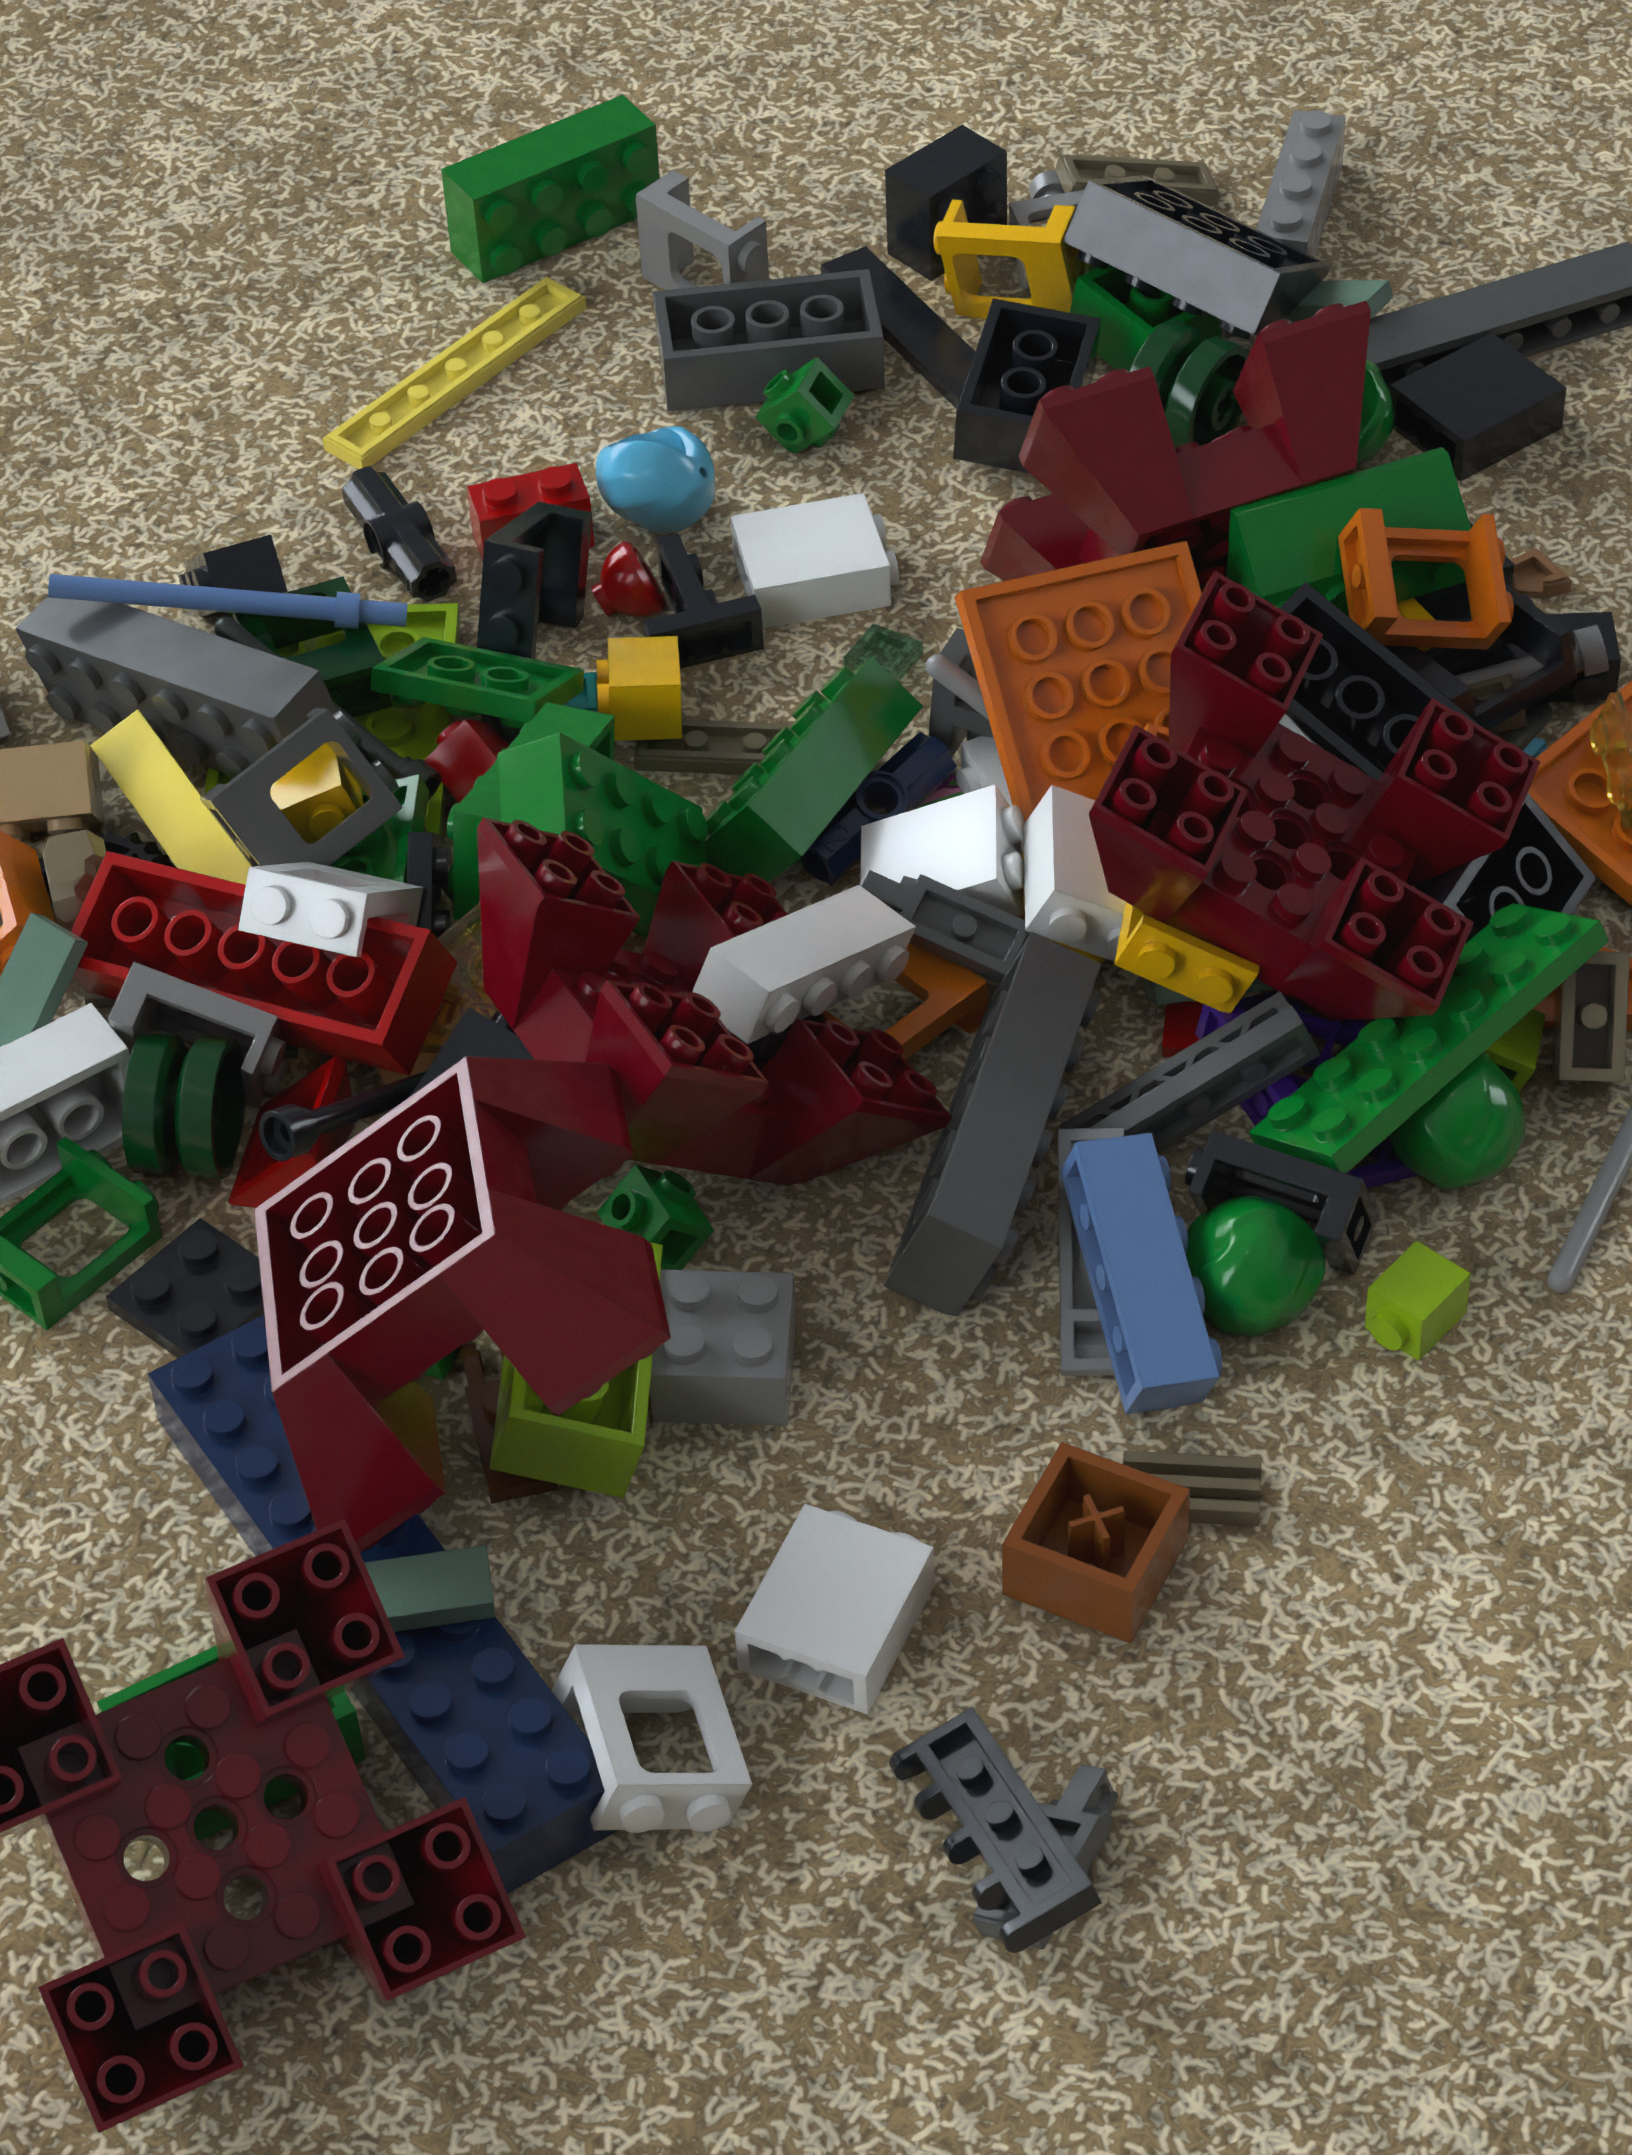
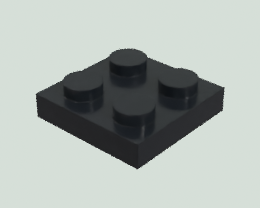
[106,1218,264,1358]

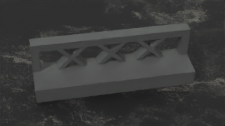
[1059,991,1321,1154]

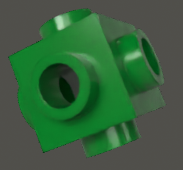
[755,357,855,453]
[597,1164,714,1270]

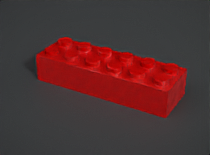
[71,851,458,1076]

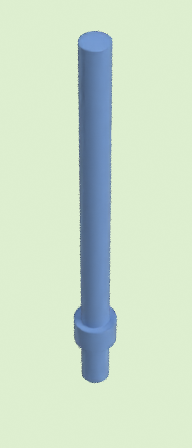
[48,574,408,629]

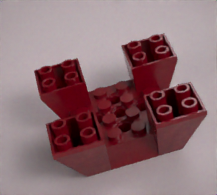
[980,301,1371,592]
[1088,571,1540,1021]
[477,817,952,1186]
[254,1056,671,1552]
[0,1519,526,2133]

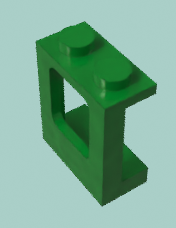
[0,1136,162,1330]

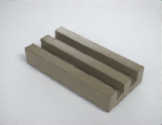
[1123,1450,1262,1526]

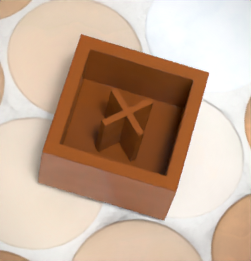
[1002,1442,1190,1644]

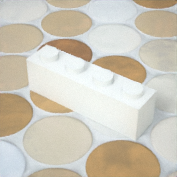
[692,885,916,1044]

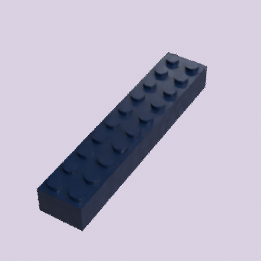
[147,1315,619,1894]

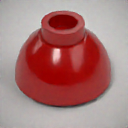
[591,541,667,617]

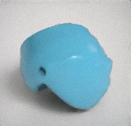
[596,426,716,534]

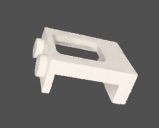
[238,861,423,957]
[552,1644,752,1833]

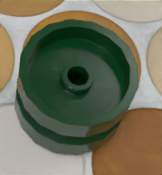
[1130,319,1249,448]
[121,1033,246,1179]

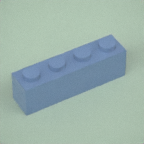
[1060,1133,1222,1415]

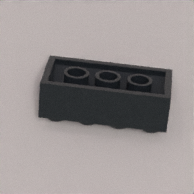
[1280,582,1483,781]

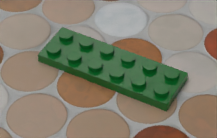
[1248,903,1609,1173]

